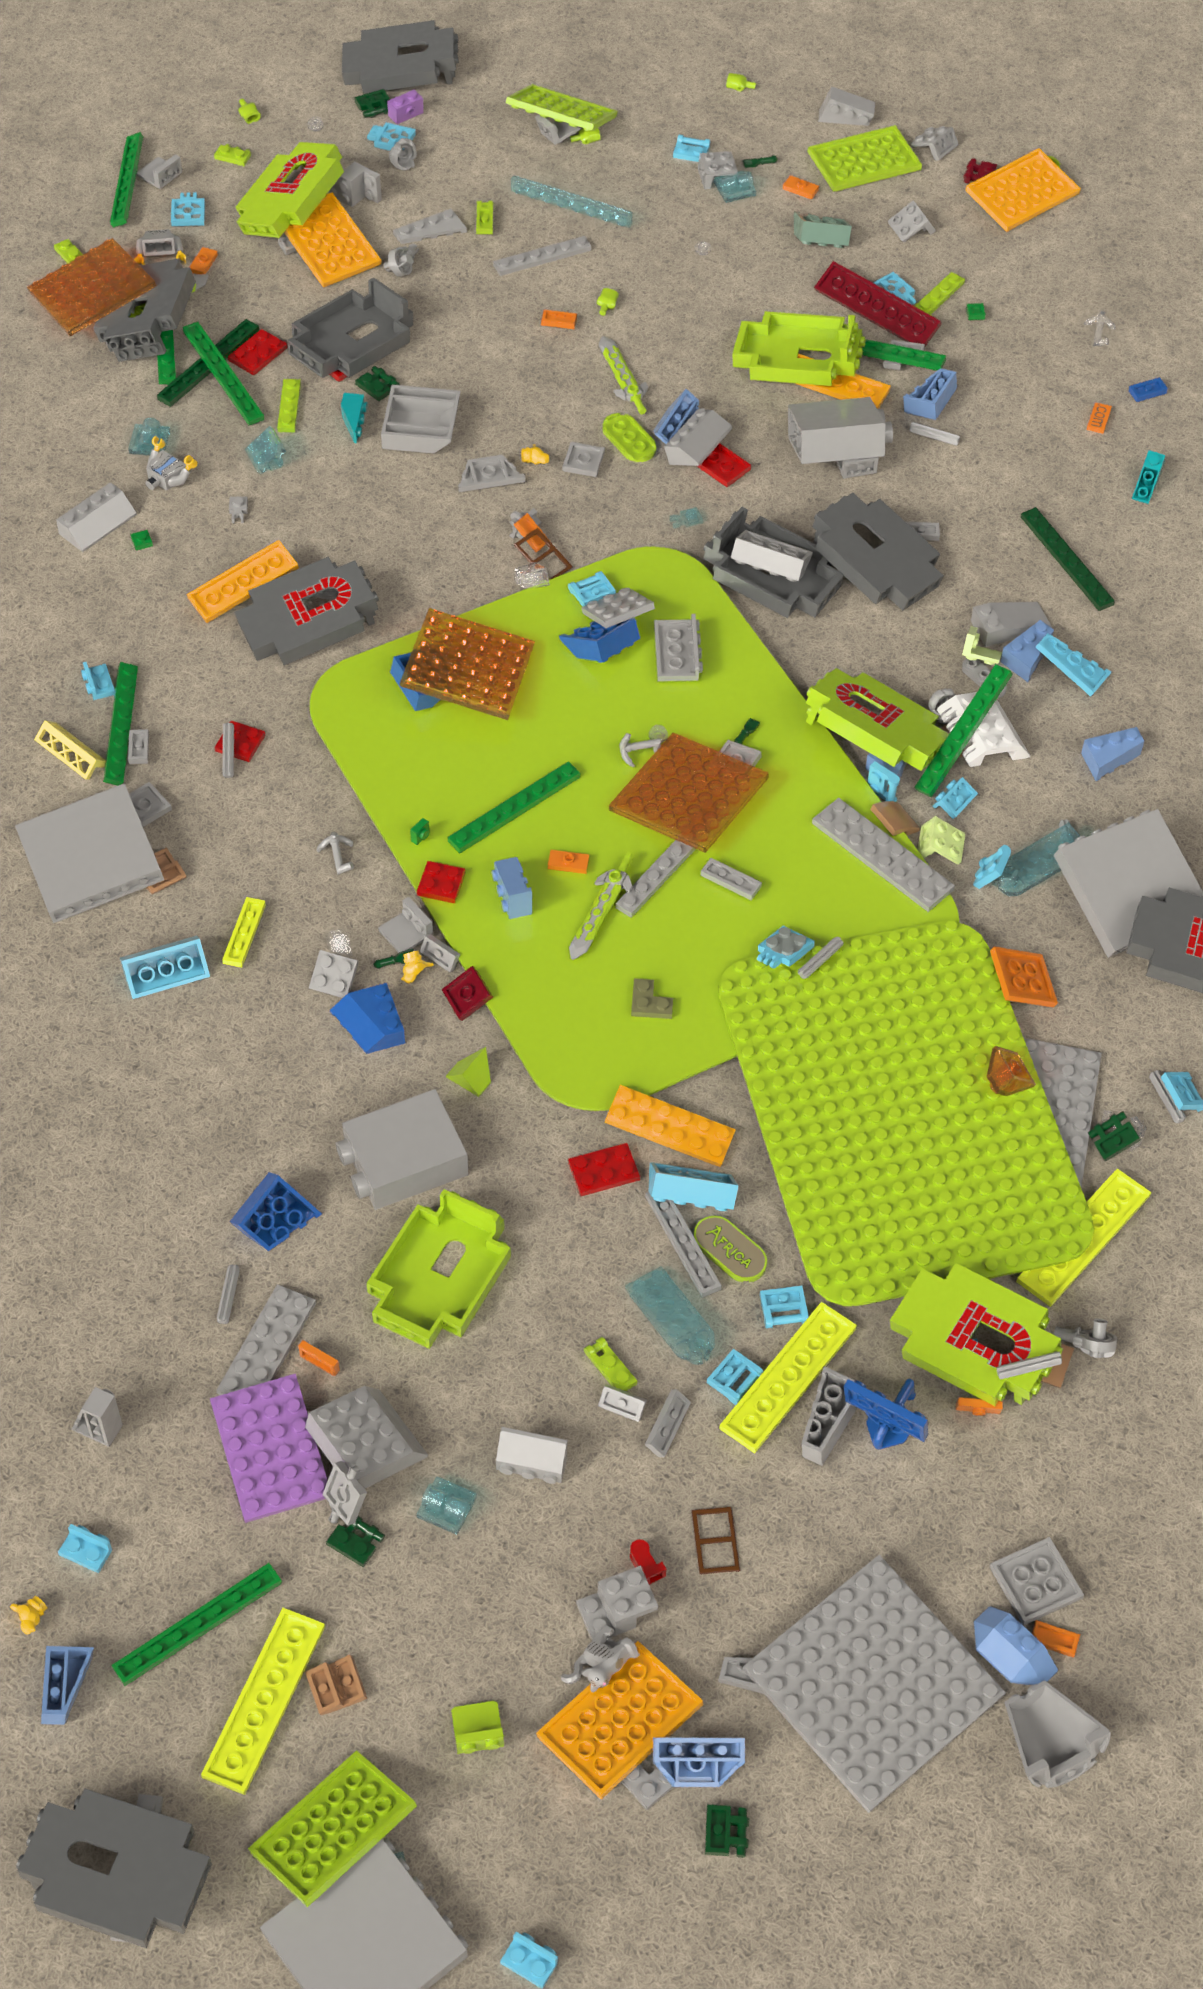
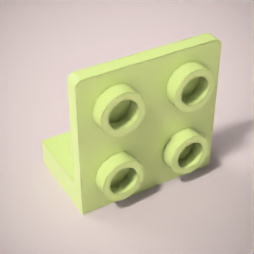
[962,626,1002,665]
[917,816,965,864]

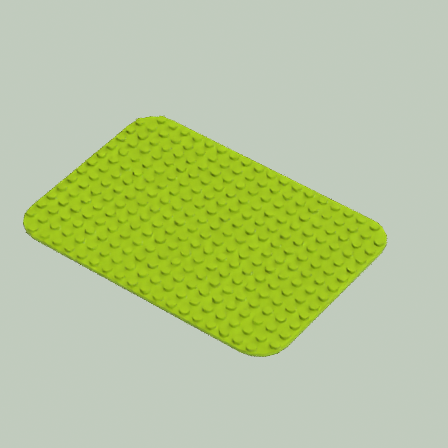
[718,920,1094,1306]

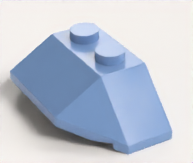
[653,389,699,444]
[974,1606,1058,1685]
[653,1737,745,1787]

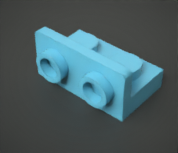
[81,662,115,700]
[933,777,978,819]
[58,1524,112,1573]
[500,1932,558,1989]

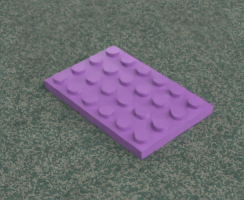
[210,1374,328,1523]

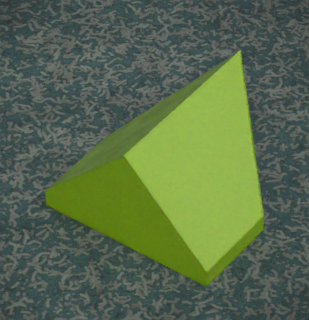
[446,1047,491,1097]

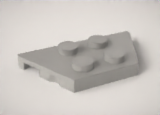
[458,455,525,492]

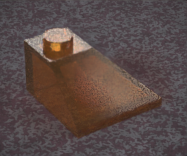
[987,1046,1036,1096]

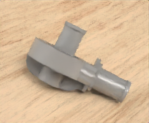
[384,244,419,277]
[1054,1318,1117,1358]

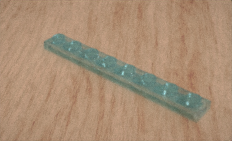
[511,175,632,228]

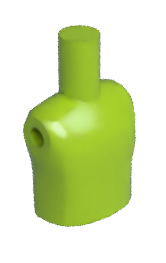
[726,73,756,91]
[238,98,261,124]
[570,128,601,144]
[597,288,619,316]

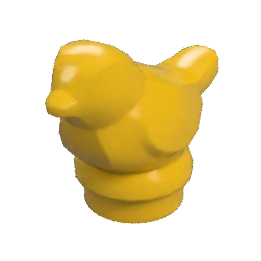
[521,444,549,465]
[401,950,434,984]
[10,1596,47,1634]

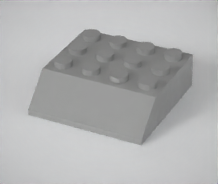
[381,385,461,454]
[305,1386,428,1489]

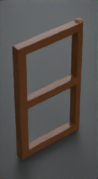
[514,528,573,581]
[692,1507,740,1575]

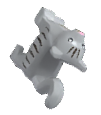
[561,1625,639,1692]

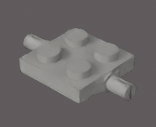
[323,1461,367,1526]

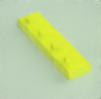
[223,897,266,968]

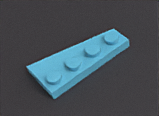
[1036,633,1111,697]

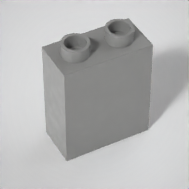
[788,397,893,464]
[336,1089,468,1210]

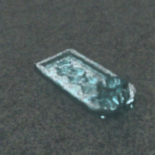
[993,823,1080,896]
[625,1266,715,1365]

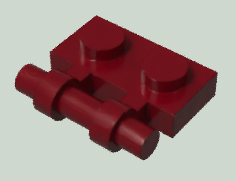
[964,158,997,184]

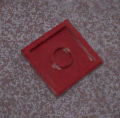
[441,965,493,1021]

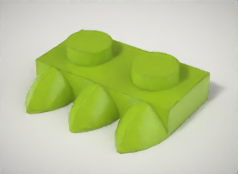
[214,144,251,166]

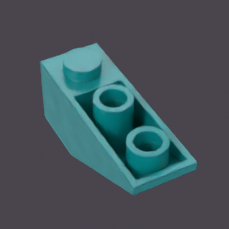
[341,393,368,443]
[1132,450,1165,504]

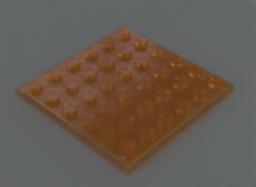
[27,238,157,337]
[400,608,535,720]
[609,733,769,853]

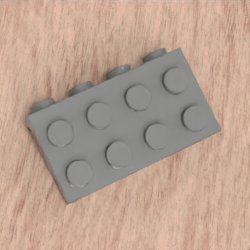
[654,614,703,681]

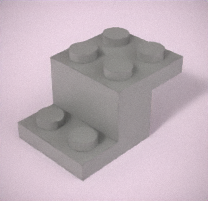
[327,161,382,207]
[576,1566,658,1641]

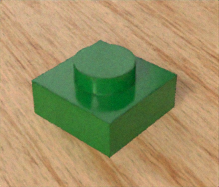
[966,303,986,320]
[130,530,153,551]
[410,818,430,845]

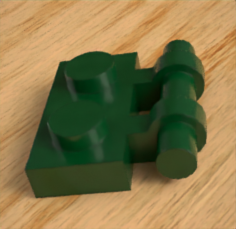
[354,89,390,118]
[355,366,400,402]
[1088,1111,1141,1162]
[326,1516,385,1568]
[705,1804,749,1858]

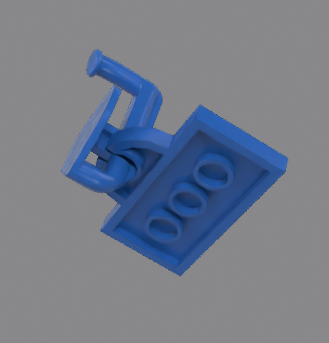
[844,1378,928,1450]

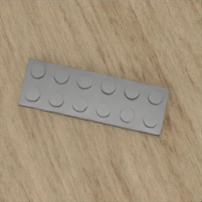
[216,1284,316,1395]

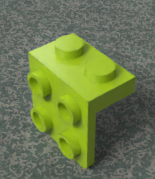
[451,1701,504,1754]

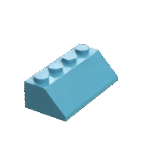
[120,936,210,999]
[648,1162,738,1211]

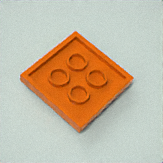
[990,946,1058,1008]

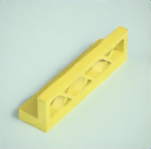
[34,720,106,780]

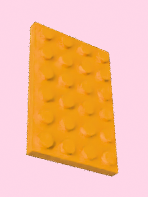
[965,148,1081,232]
[284,192,382,288]
[536,1641,704,1800]

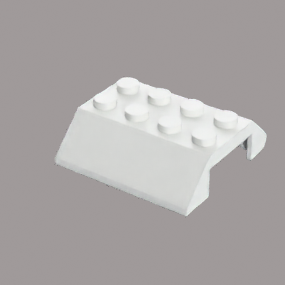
[937,692,1030,767]

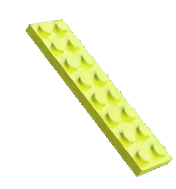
[1016,1169,1151,1307]
[719,1302,857,1453]
[201,1608,325,1795]

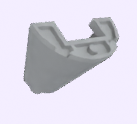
[1004,1681,1110,1788]

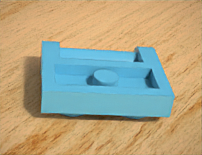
[673,134,710,162]
[568,571,616,607]
[868,761,900,802]
[973,845,1011,889]
[1161,1072,1203,1112]
[760,1286,809,1329]
[707,1349,764,1405]

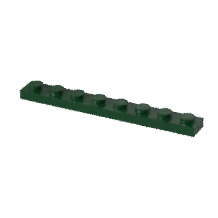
[157,319,259,407]
[1021,507,1115,611]

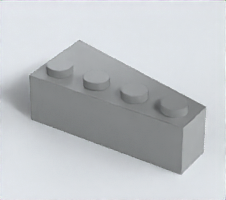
[802,1366,857,1466]

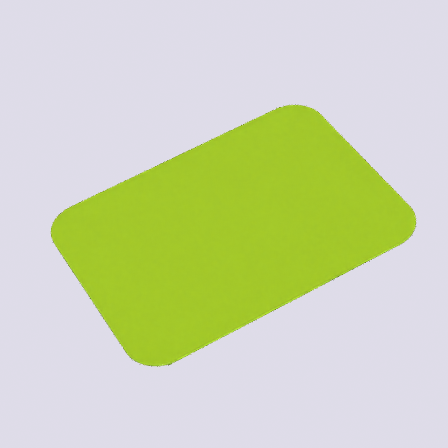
[309,546,959,1111]

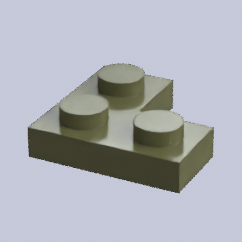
[631,979,673,1019]

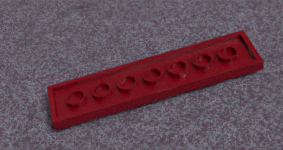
[814,261,942,347]

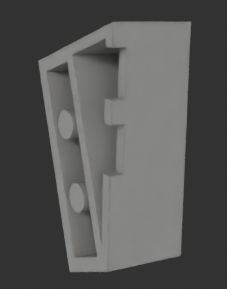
[818,86,875,126]
[71,1387,123,1447]

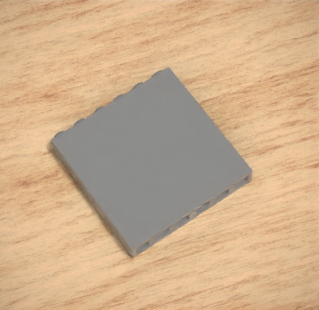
[15,783,164,923]
[1054,809,1203,958]
[260,1839,468,1989]

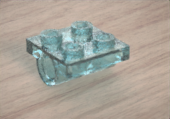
[714,170,756,203]
[128,418,170,456]
[245,426,287,474]
[417,1476,477,1535]

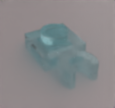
[669,507,703,529]

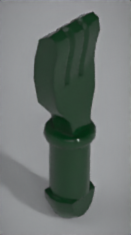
[743,155,778,168]
[734,718,760,745]
[373,948,414,969]

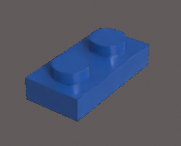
[1129,377,1168,402]

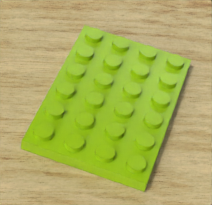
[506,84,618,132]
[808,125,922,192]
[248,1750,417,1908]

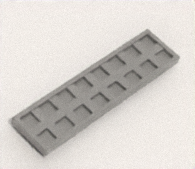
[812,798,955,912]

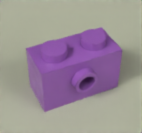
[388,90,424,124]

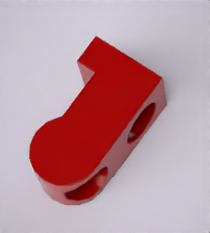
[630,1539,667,1585]

